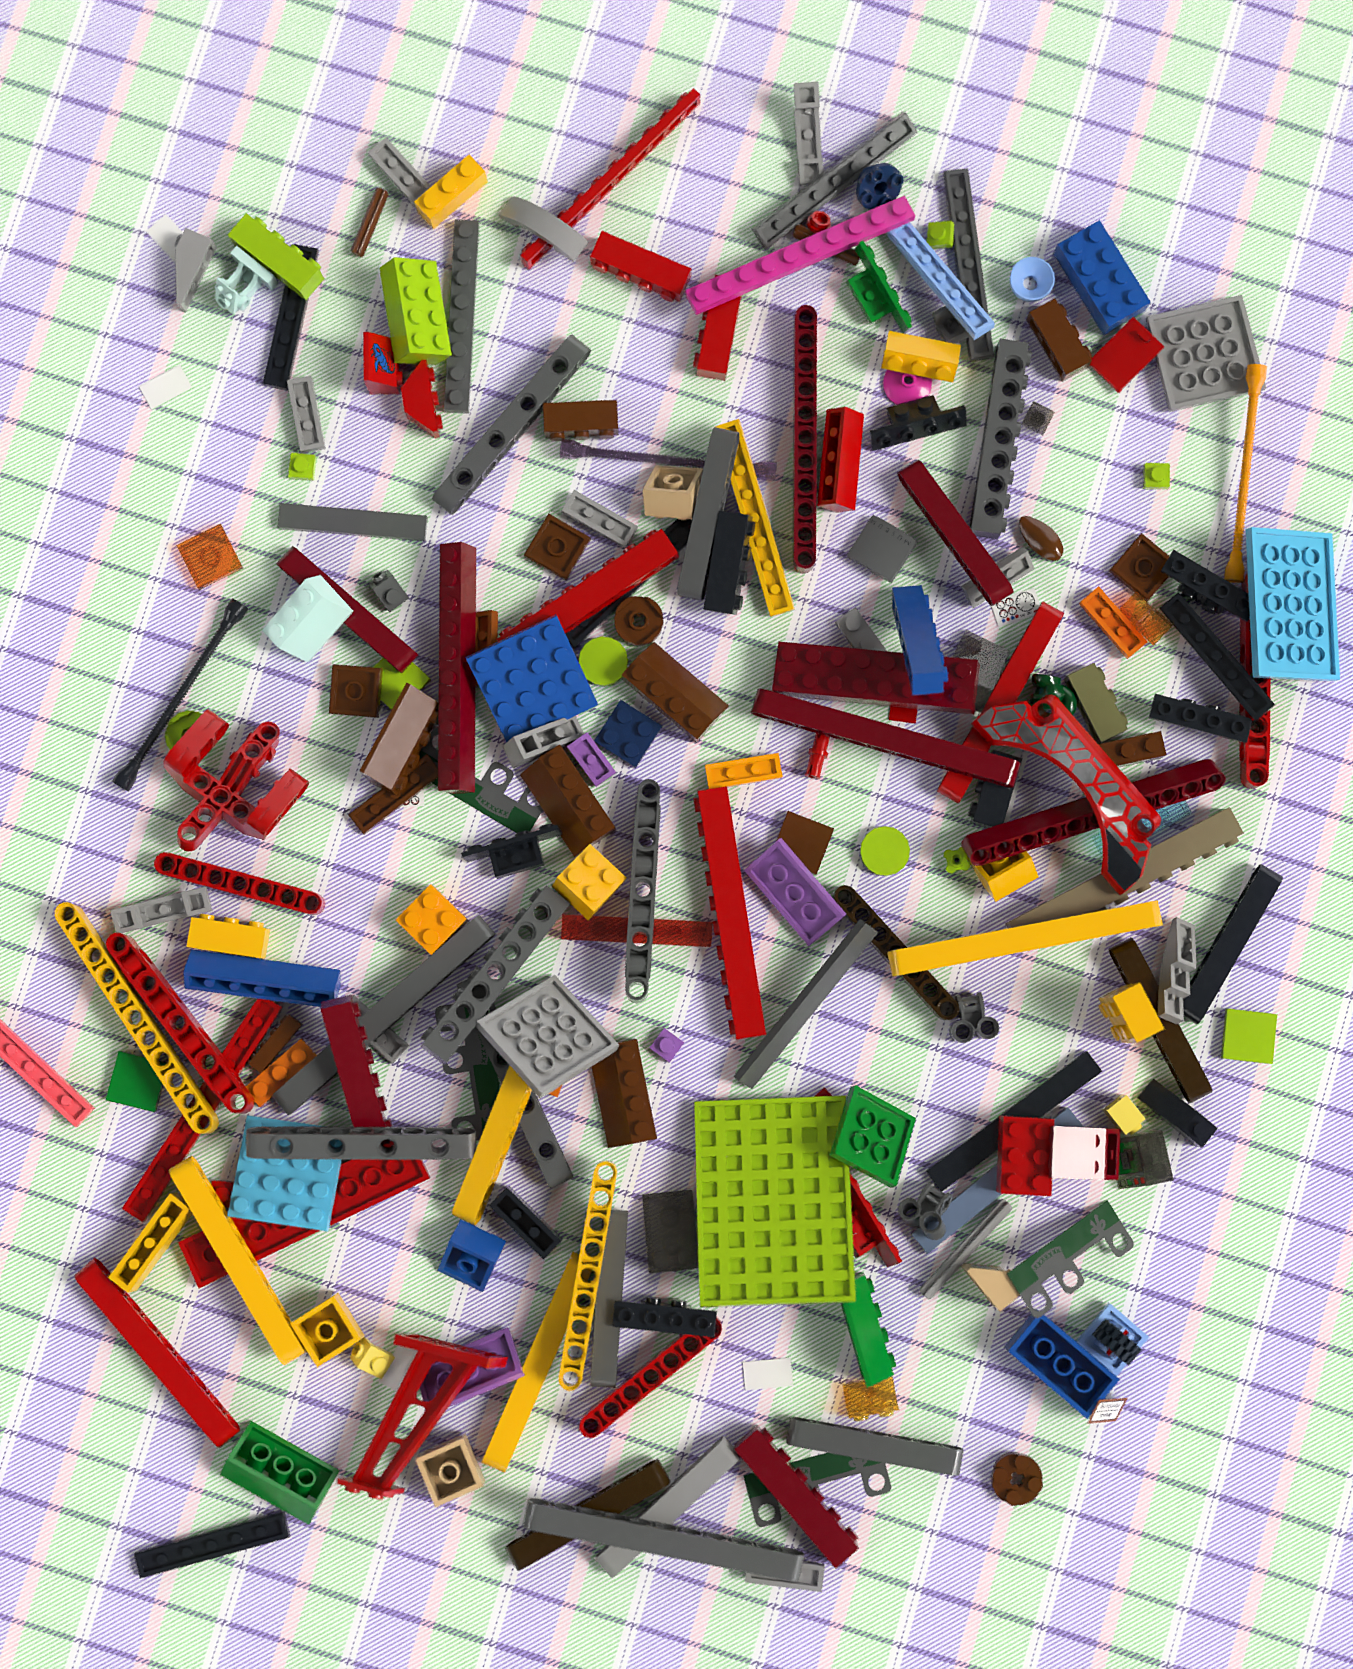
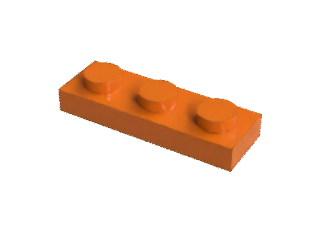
[1079,586,1147,659]
[246,1038,317,1107]

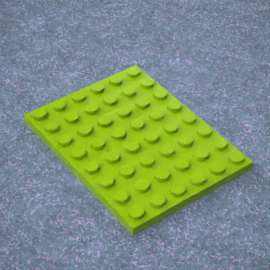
[694,1095,856,1307]

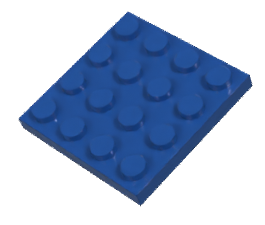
[465,614,598,743]

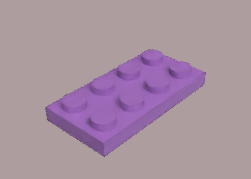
[744,838,846,946]
[420,1327,525,1408]

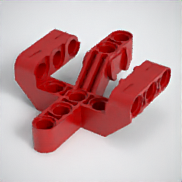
[163,709,310,852]

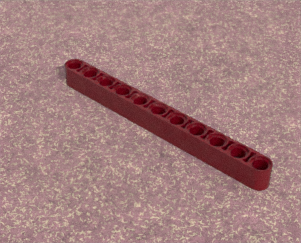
[793,305,817,574]
[750,689,1021,788]
[961,759,1226,866]

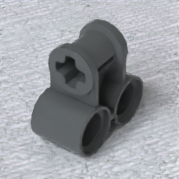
[949,992,1000,1043]
[898,1182,953,1240]

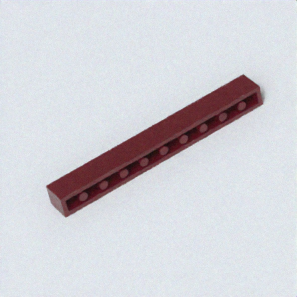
[438,542,476,794]

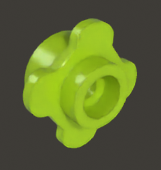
[943,847,970,874]

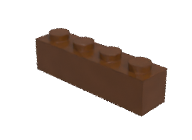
[248,1014,303,1073]

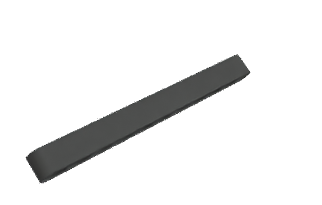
[272,915,496,1116]
[523,1498,804,1581]

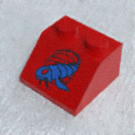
[363,332,404,395]

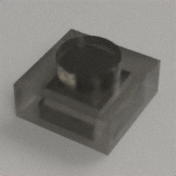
[1021,401,1055,436]

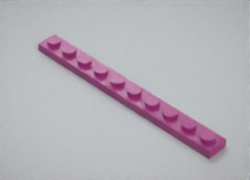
[685,195,916,315]

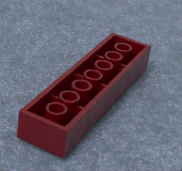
[772,641,980,715]

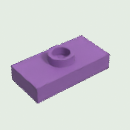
[567,732,616,787]

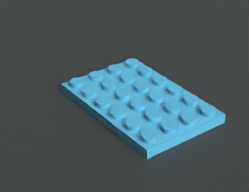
[1245,527,1340,681]

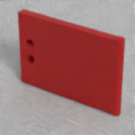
[1089,317,1165,393]

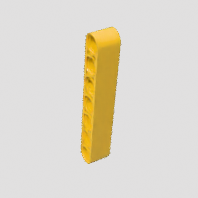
[452,1065,532,1225]

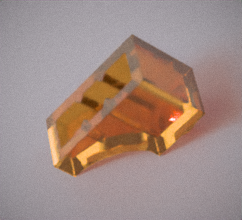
[1119,591,1173,646]

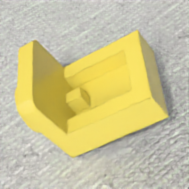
[350,1337,395,1379]

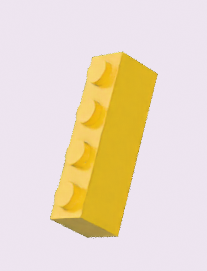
[108,1193,193,1293]

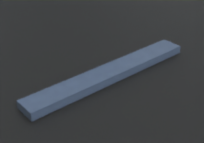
[911,1107,1084,1254]

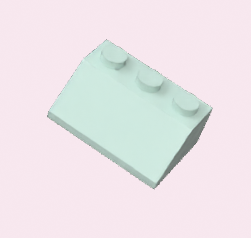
[262,575,353,662]

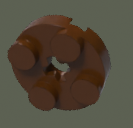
[614,596,664,647]
[991,1452,1043,1506]

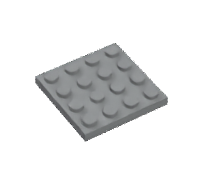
[1145,295,1266,412]
[476,975,619,1099]

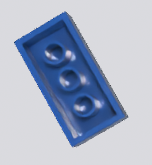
[1053,220,1151,336]
[1004,1308,1120,1419]

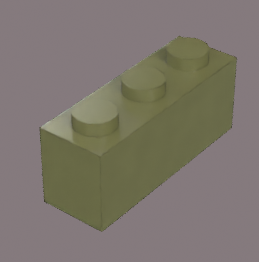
[1063,663,1128,744]

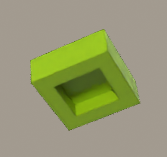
[927,221,954,249]
[288,453,317,481]
[1143,463,1170,490]

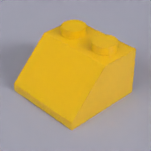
[967,851,1039,902]

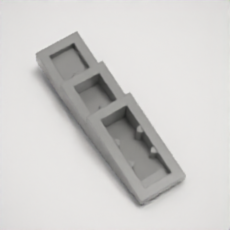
[1158,917,1196,1024]

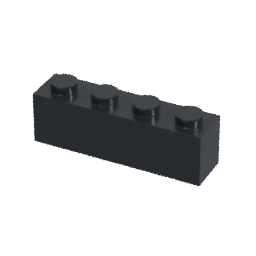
[703,511,755,615]

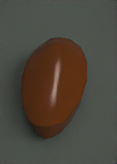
[1019,516,1064,561]

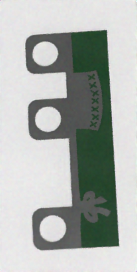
[419,727,543,833]
[435,1004,500,1141]
[1007,1200,1134,1318]
[743,1453,891,1527]

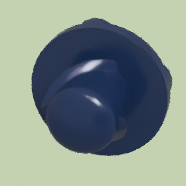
[856,163,904,210]

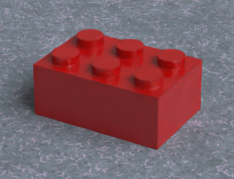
[996,1115,1055,1196]

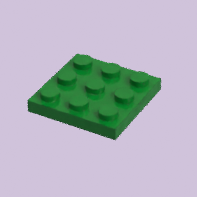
[829,1085,916,1188]

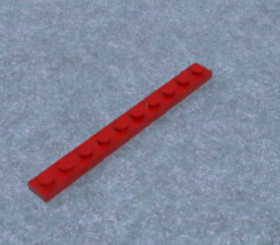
[520,88,701,270]
[122,999,283,1222]

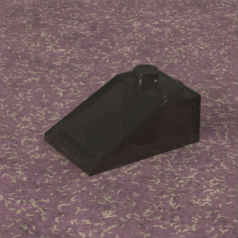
[952,630,1010,717]
[642,1189,699,1273]

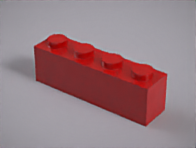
[590,231,692,302]
[693,275,742,381]
[817,406,864,513]

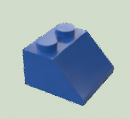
[437,1219,506,1292]

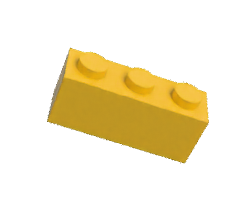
[414,154,488,230]
[881,331,961,383]
[186,914,270,959]

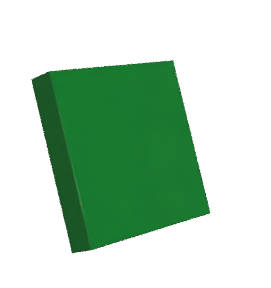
[106,1051,167,1112]

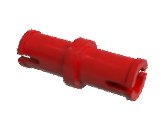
[805,733,830,780]

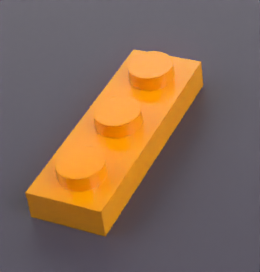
[705,753,783,789]

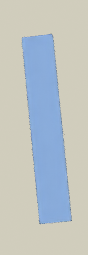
[887,222,995,340]

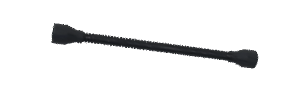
[112,598,248,792]

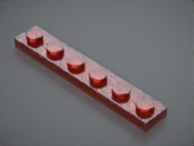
[561,914,713,947]

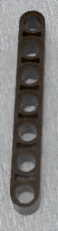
[832,885,959,1020]
[1108,937,1213,1104]
[505,1459,671,1571]

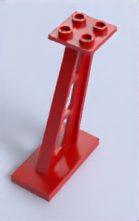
[336,1334,508,1500]

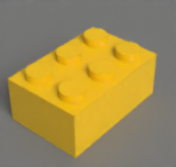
[1098,983,1164,1043]

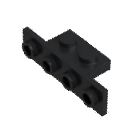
[870,395,967,451]
[1160,550,1250,622]
[1149,694,1253,743]
[461,824,563,879]
[612,1297,717,1337]

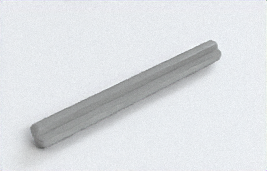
[919,1199,1012,1299]

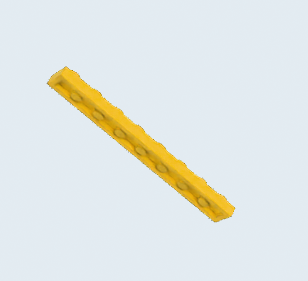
[715,419,795,617]

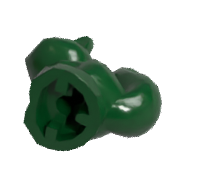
[1029,674,1077,715]

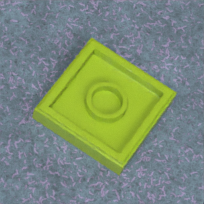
[373,658,431,710]
[1221,1008,1277,1064]

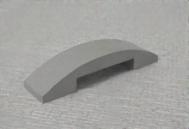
[794,81,824,185]
[498,196,588,262]
[110,886,213,933]

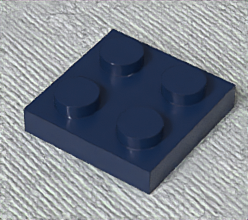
[594,700,663,768]

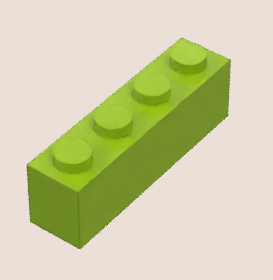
[227,213,325,300]

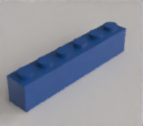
[892,585,948,695]
[183,950,341,1007]

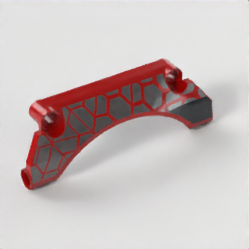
[971,694,1161,896]

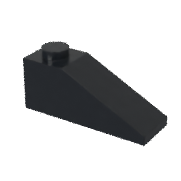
[1137,1079,1218,1148]

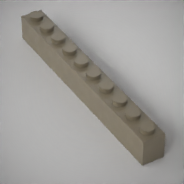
[1005,807,1244,928]

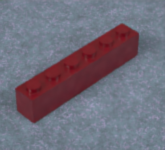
[320,995,393,1145]
[734,1425,859,1569]

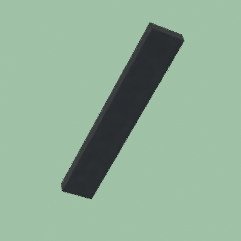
[263,244,319,391]
[1159,592,1275,722]
[134,1511,291,1579]

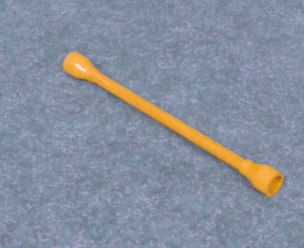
[1224,364,1267,583]

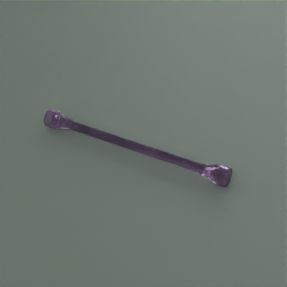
[560,439,777,481]

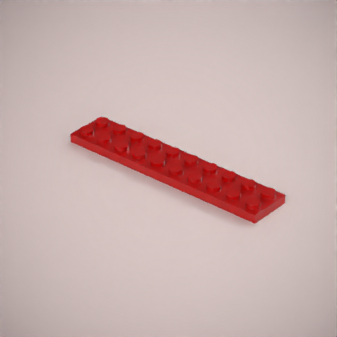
[178,1140,431,1288]

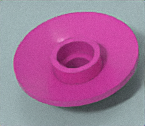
[883,370,932,405]

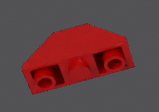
[401,360,443,438]

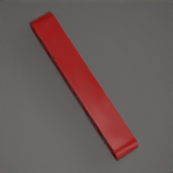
[154,852,325,915]
[579,1316,722,1438]

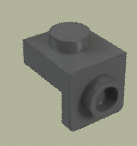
[933,306,970,344]
[368,570,409,613]

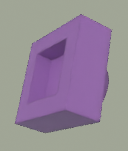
[650,1028,684,1063]

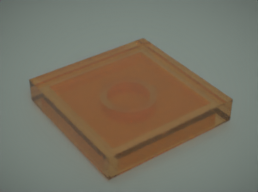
[176,523,244,590]

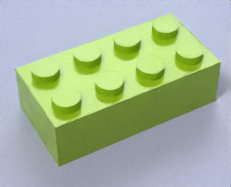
[379,257,452,365]

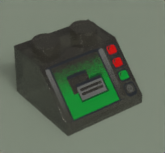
[1116,1129,1174,1189]

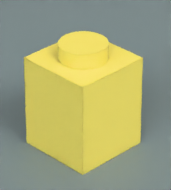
[1103,1094,1145,1135]

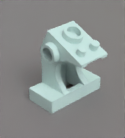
[215,246,278,315]

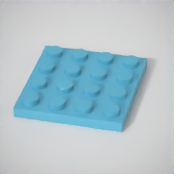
[228,1115,342,1232]

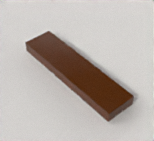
[348,754,438,835]

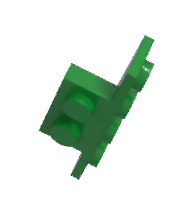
[846,241,912,333]

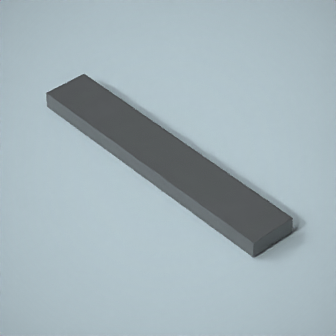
[277,503,428,542]

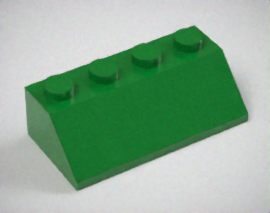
[841,1273,896,1387]
[220,1421,340,1525]

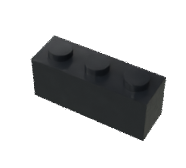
[968,750,1023,829]
[489,1186,563,1260]

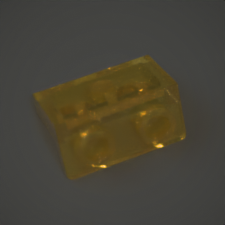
[842,1376,899,1421]

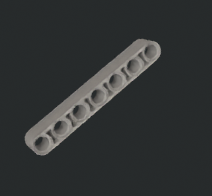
[594,1436,741,1578]

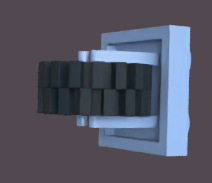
[1076,1302,1149,1376]

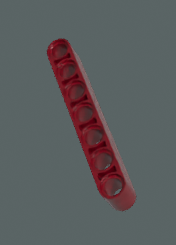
[897,460,1014,606]
[276,545,418,674]

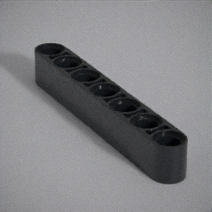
[1183,864,1283,1025]

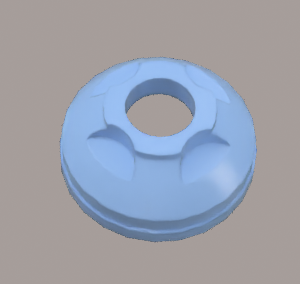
[1010,257,1055,302]

